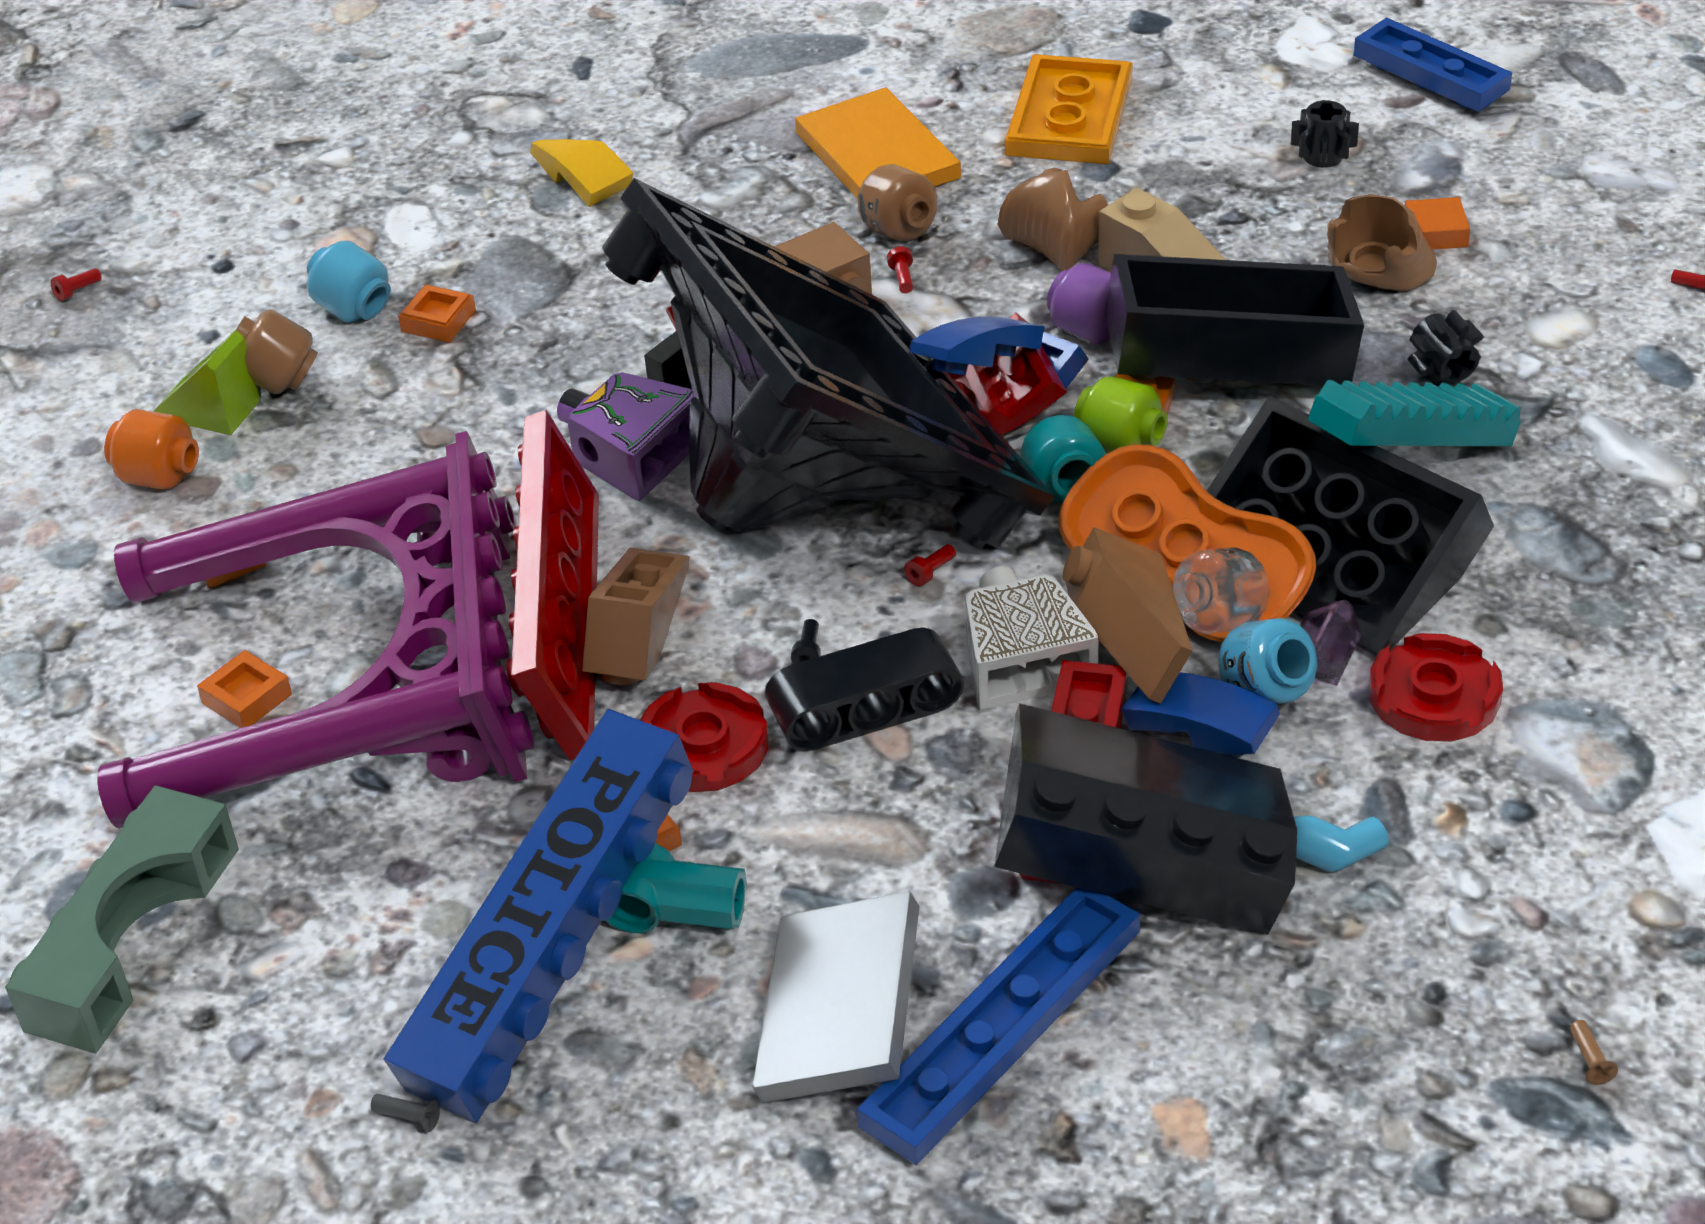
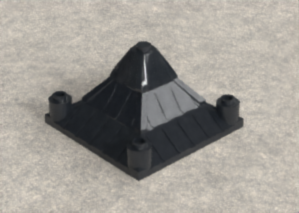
[602,178,1055,549]

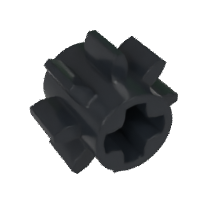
[1291,100,1359,168]
[1407,310,1484,386]

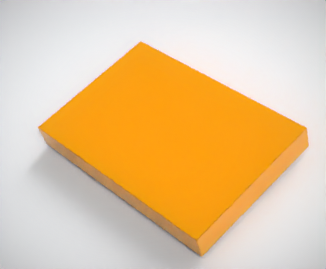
[1005,54,1133,164]
[795,87,961,199]

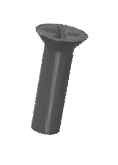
[370,1093,440,1132]

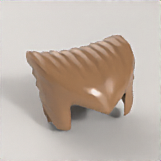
[997,168,1108,272]
[1327,194,1437,291]

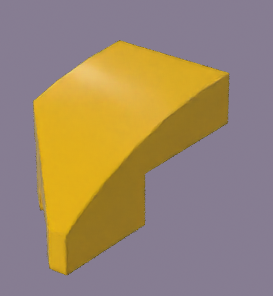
[530,139,634,207]

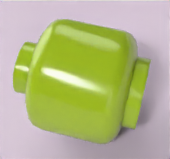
[1074,376,1168,454]

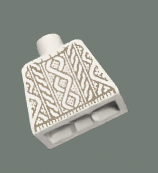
[965,566,1098,710]

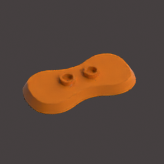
[1058,444,1316,643]

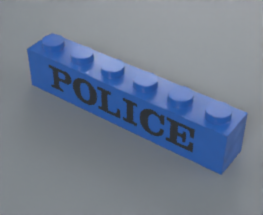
[383,709,694,1124]

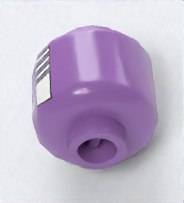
[1047,263,1111,345]

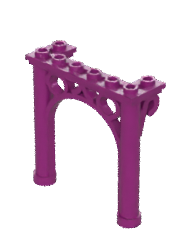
[97,431,534,829]

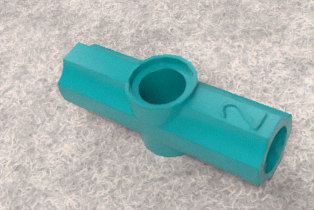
[605,843,747,933]

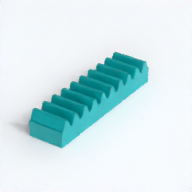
[1308,380,1521,446]

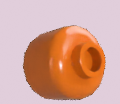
[104,409,199,490]

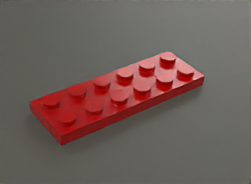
[506,410,599,761]

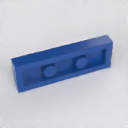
[1353,17,1512,112]

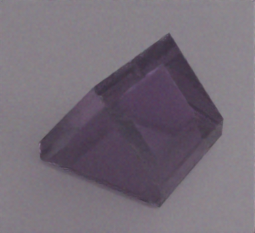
[1300,599,1362,686]

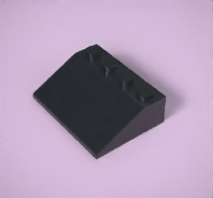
[1207,396,1494,656]
[994,703,1297,935]

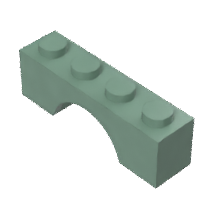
[5,786,239,1054]

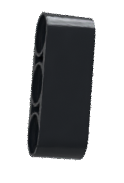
[764,627,965,751]

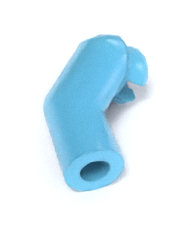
[1294,815,1389,872]

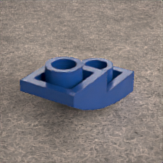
[910,316,1045,375]
[1121,672,1280,756]

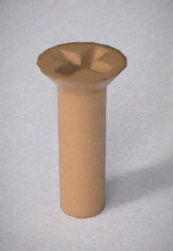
[1570,1020,1618,1085]

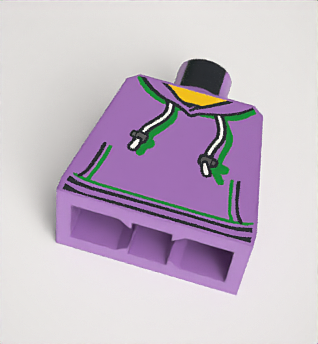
[557,372,694,501]

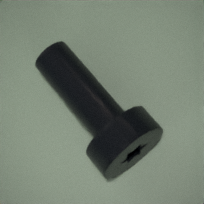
[791,619,821,664]

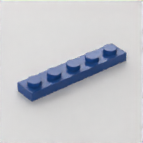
[857,887,1140,1166]

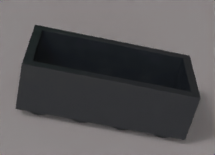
[1105,254,1364,389]

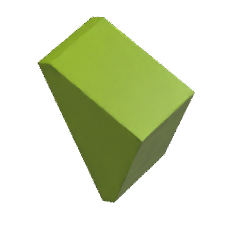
[153,330,260,436]

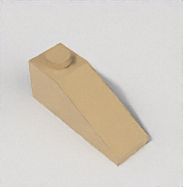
[1098,187,1226,272]

